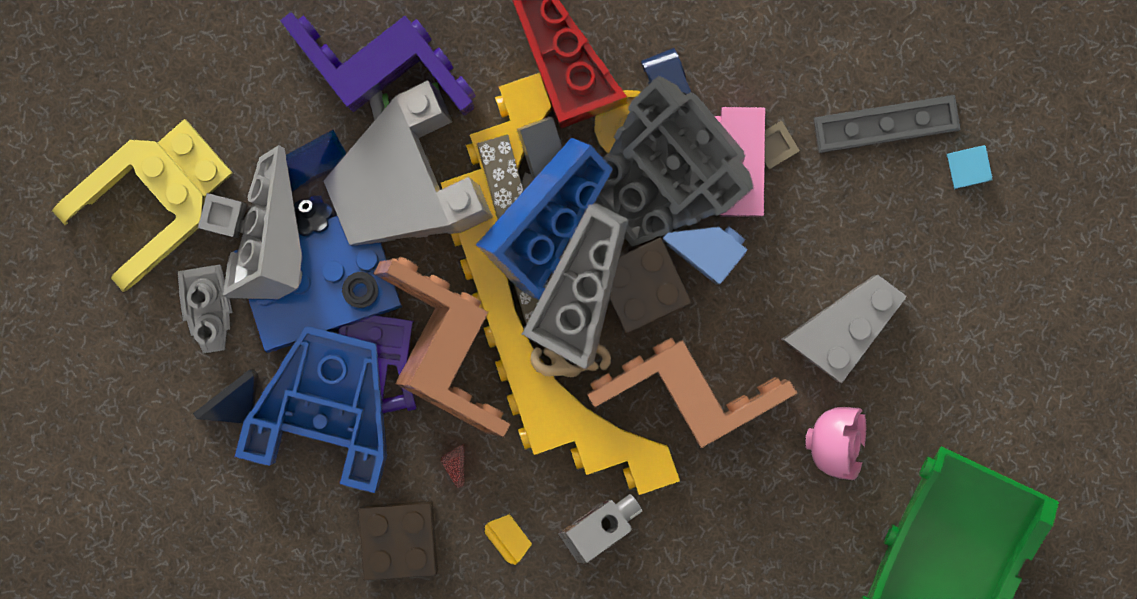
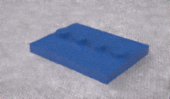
[233,216,402,353]

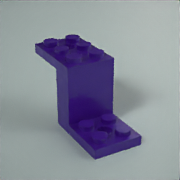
[280,12,476,116]

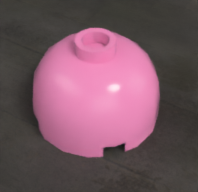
[806,407,866,480]

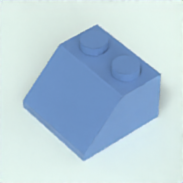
[662,227,747,285]

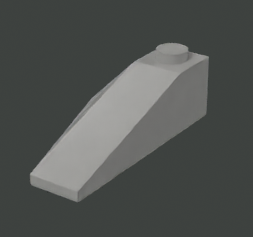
[223,146,302,299]

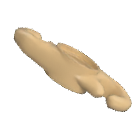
[531,343,611,377]

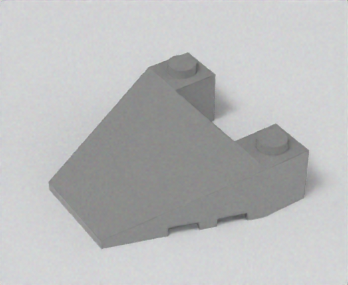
[324,81,493,246]

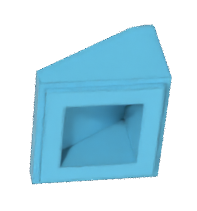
[947,145,992,189]

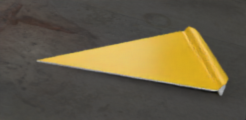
[485,514,532,565]

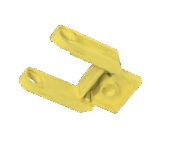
[52,119,234,292]

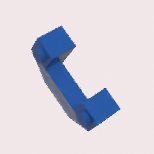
[235,326,387,493]

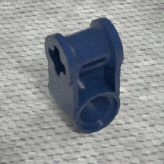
[641,48,691,95]

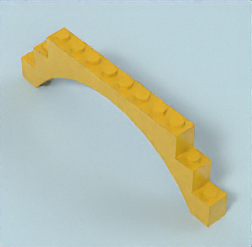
[441,73,680,495]

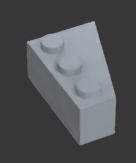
[781,275,907,383]

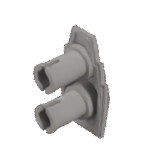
[178,264,233,353]

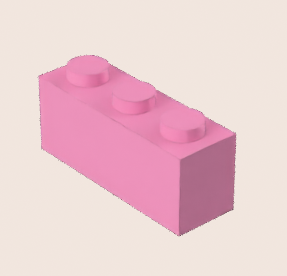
[715,107,765,217]

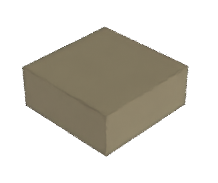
[765,120,800,169]

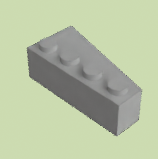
[522,203,628,369]

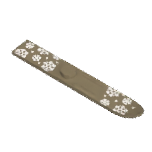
[477,135,548,324]

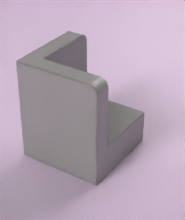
[198,193,247,238]

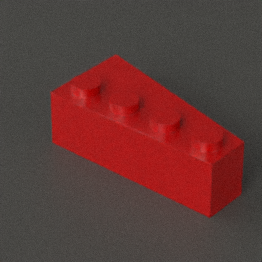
[512,0,628,129]

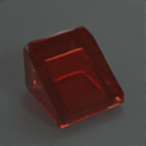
[440,442,465,488]

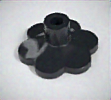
[294,196,333,237]

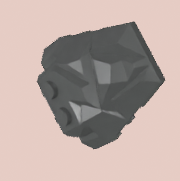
[595,76,754,247]

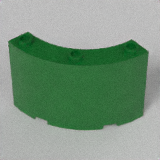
[861,446,1059,599]

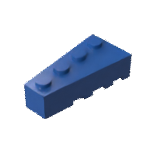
[476,138,613,300]

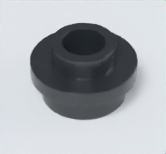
[342,272,379,308]

